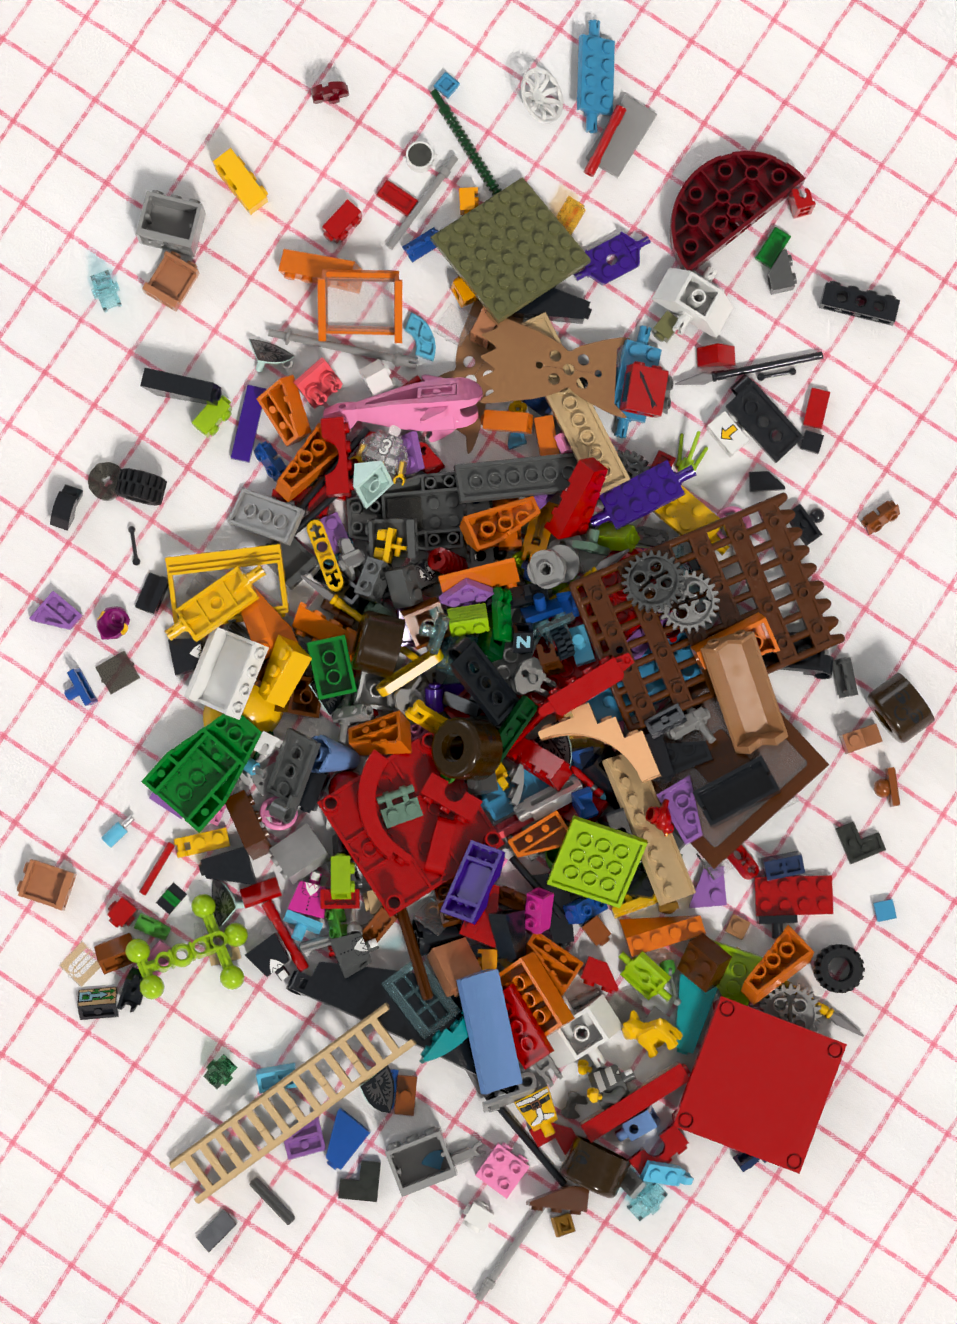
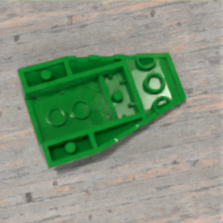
[141,714,262,833]

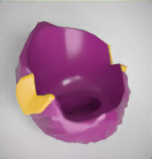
[96,606,130,640]

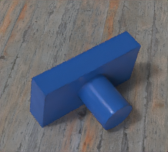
[520,593,563,623]
[64,668,98,706]

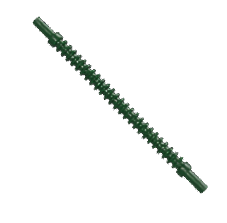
[430,89,502,196]

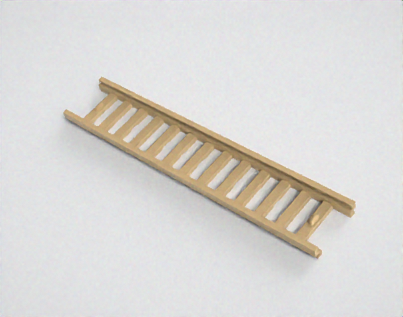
[169,1002,417,1204]

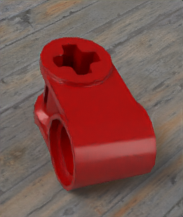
[419,442,446,474]

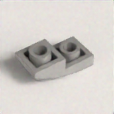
[508,764,524,806]

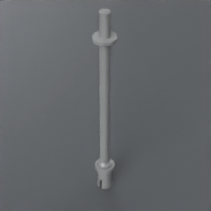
[268,328,418,369]

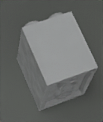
[135,190,206,257]
[385,1126,457,1197]

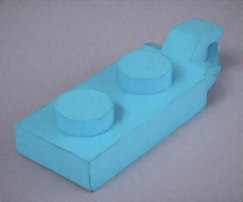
[640,1160,694,1186]

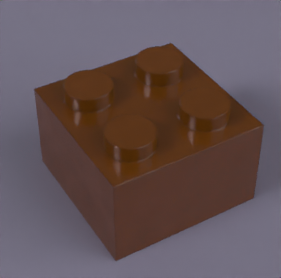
[275,676,321,718]
[677,933,732,993]

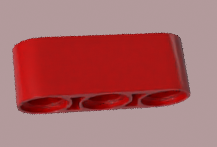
[424,816,457,875]

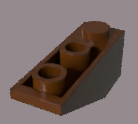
[526,1185,589,1215]

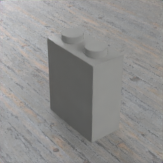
[269,823,331,885]

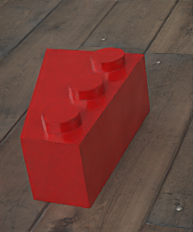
[459,884,499,949]

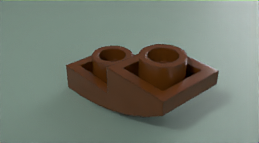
[434,883,462,928]

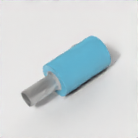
[243,757,267,779]
[101,815,135,848]

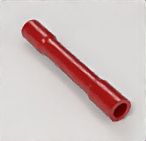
[584,105,626,177]
[261,900,309,972]

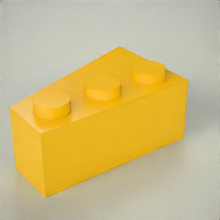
[213,148,268,215]
[258,635,312,708]

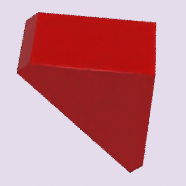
[697,343,736,367]

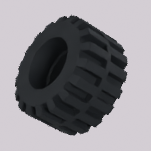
[115,468,167,506]
[814,944,865,993]

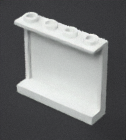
[184,627,269,720]

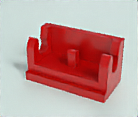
[787,188,816,219]

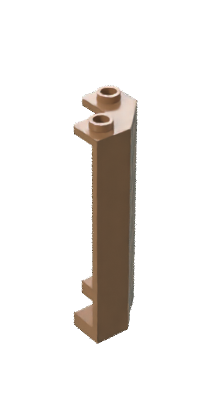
[701,630,789,754]

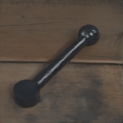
[757,368,796,381]
[128,526,140,566]

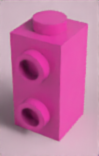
[525,887,554,934]

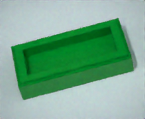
[755,227,791,269]

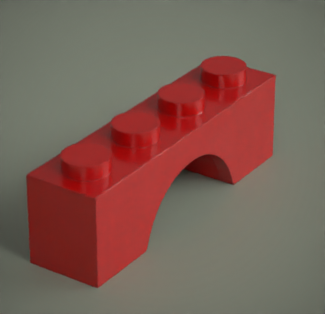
[321,417,354,498]

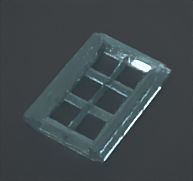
[381,962,461,1040]

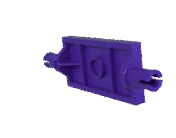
[590,460,697,530]

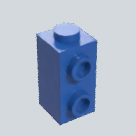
[563,896,608,924]

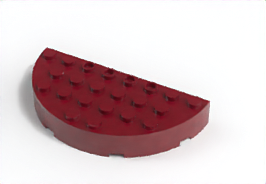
[669,151,806,272]

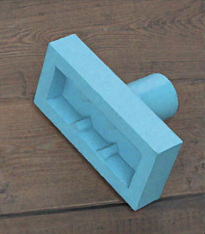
[567,624,596,667]
[283,909,324,941]

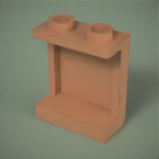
[142,251,200,312]
[17,859,77,911]

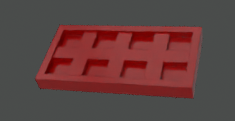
[754,875,833,916]

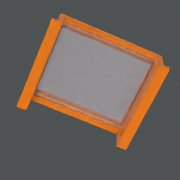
[318,269,403,343]

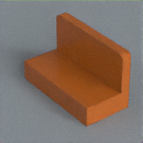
[94,933,134,975]

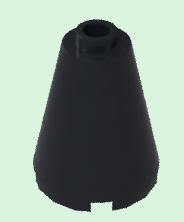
[412,918,466,956]

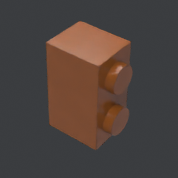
[581,915,611,946]

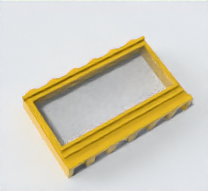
[165,543,290,624]

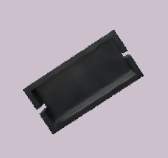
[692,755,781,829]

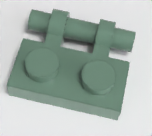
[376,784,423,829]

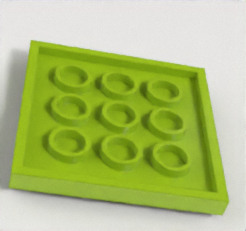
[547,816,648,908]

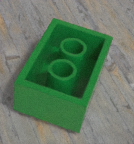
[306,635,357,700]

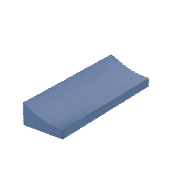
[456,969,523,1095]

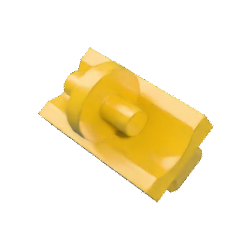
[374,528,407,564]

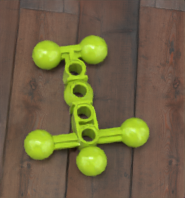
[125,894,248,999]

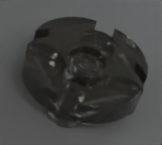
[88,462,121,501]

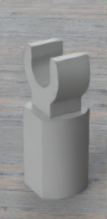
[451,1142,486,1166]

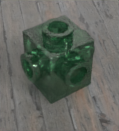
[203,1054,238,1089]

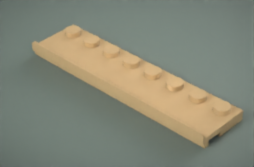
[602,754,696,906]

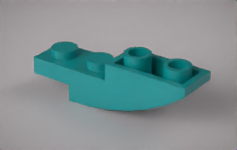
[419,1010,468,1064]

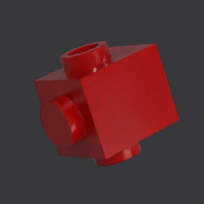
[107,897,139,928]

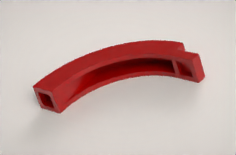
[357,749,414,865]

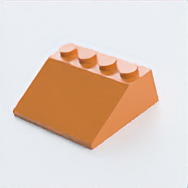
[438,557,520,593]
[499,952,575,1037]

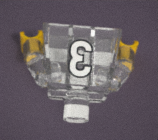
[350,425,409,486]

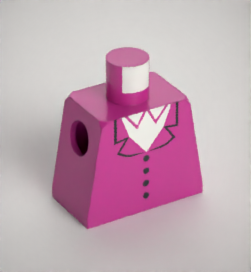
[288,872,327,919]

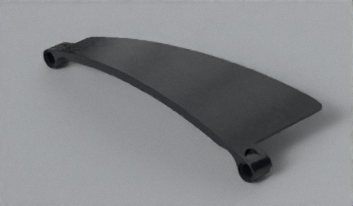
[286,962,517,1094]

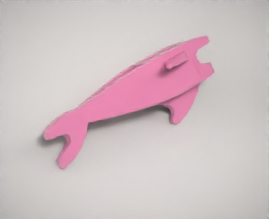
[323,375,483,442]

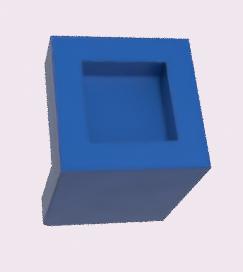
[556,591,580,619]
[572,746,594,770]
[571,786,598,820]

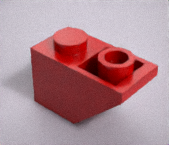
[580,956,618,994]

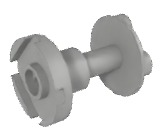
[527,545,580,589]

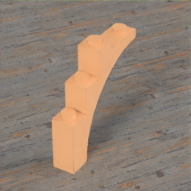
[538,703,661,783]

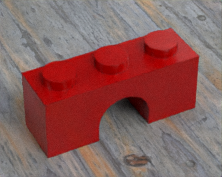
[420,772,483,824]
[628,1124,689,1175]

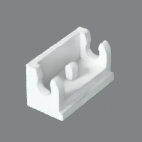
[254,731,283,760]

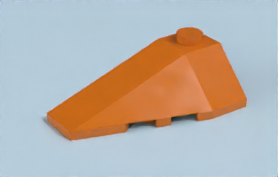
[459,496,541,552]

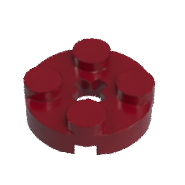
[311,81,349,104]

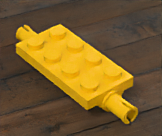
[653,485,730,556]
[165,564,267,642]

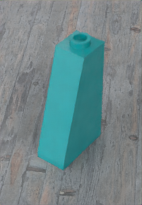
[675,974,718,1056]

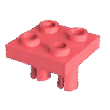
[293,358,343,409]

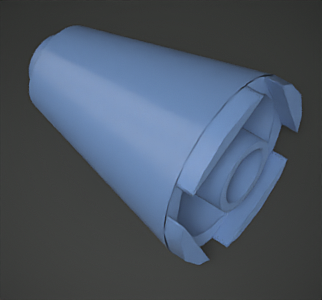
[311,735,360,773]

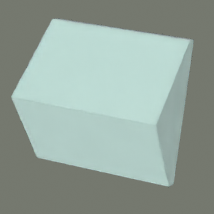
[353,460,394,509]

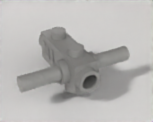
[332,693,375,744]
[666,707,716,743]

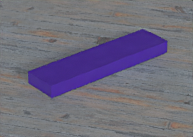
[231,385,266,463]

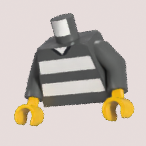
[578,1059,636,1110]

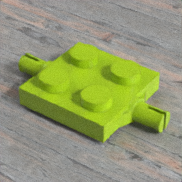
[618,951,672,1002]

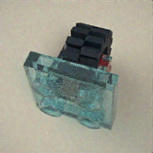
[533,611,575,661]

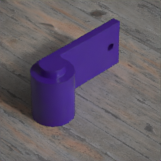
[425,682,465,712]

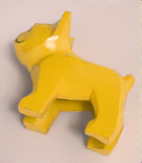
[622,1010,683,1058]

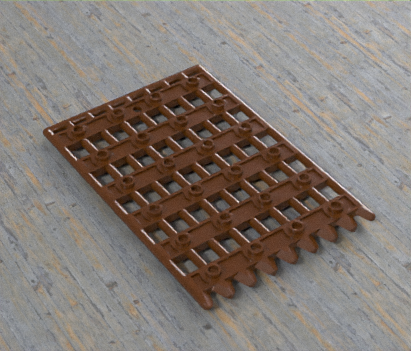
[568,492,845,732]

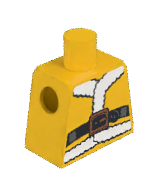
[514,1086,558,1137]

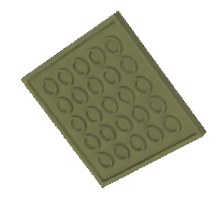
[431,177,591,323]

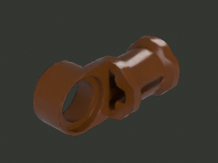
[320,599,355,628]

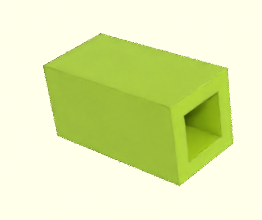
[192,395,232,438]
[597,522,640,552]
[331,854,355,900]

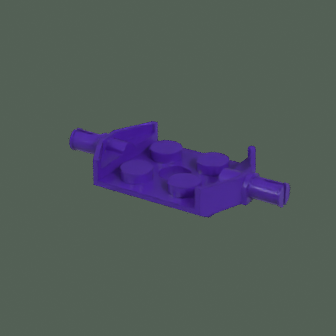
[574,232,651,286]

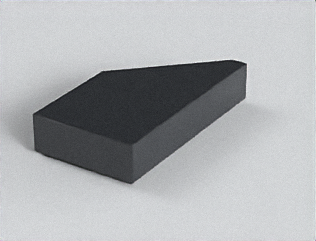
[749,471,785,492]

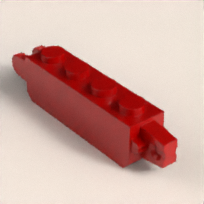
[537,652,634,717]

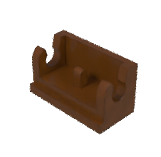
[536,643,566,677]

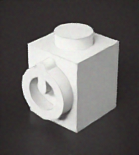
[463,1200,494,1233]

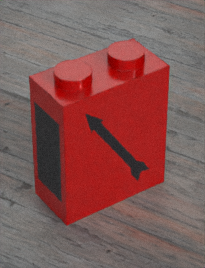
[620,361,669,418]

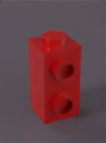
[322,199,362,243]

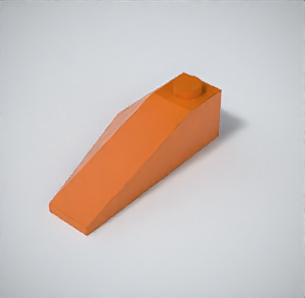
[241,585,299,660]

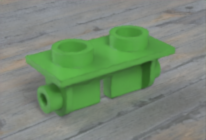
[325,909,348,939]

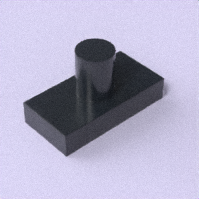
[756,915,798,938]

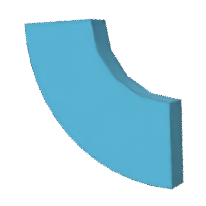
[404,313,436,362]

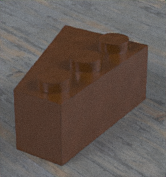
[225,790,272,860]

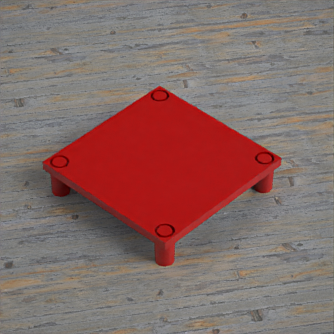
[317,732,505,918]
[672,996,847,1174]

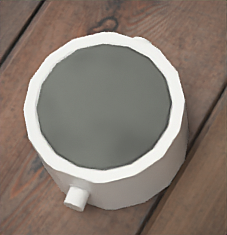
[403,141,437,173]

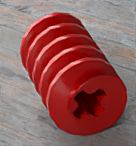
[428,547,468,575]

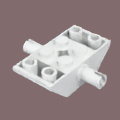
[652,267,733,339]
[547,994,623,1068]

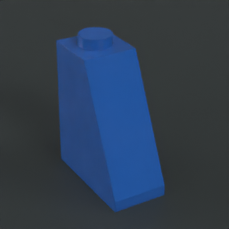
[326,1107,371,1170]

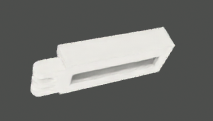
[513,774,583,822]

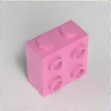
[475,1142,530,1199]

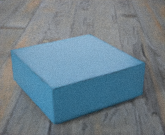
[434,72,460,99]
[873,899,897,922]

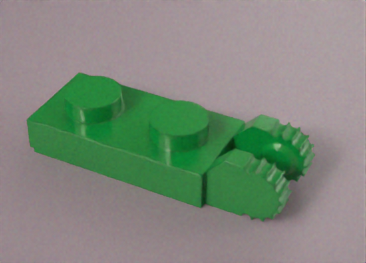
[491,586,513,642]

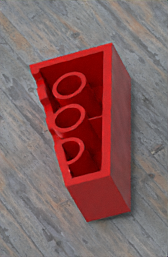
[544,457,608,539]
[505,737,573,792]

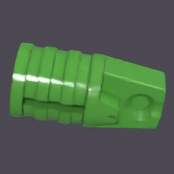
[134,913,171,940]

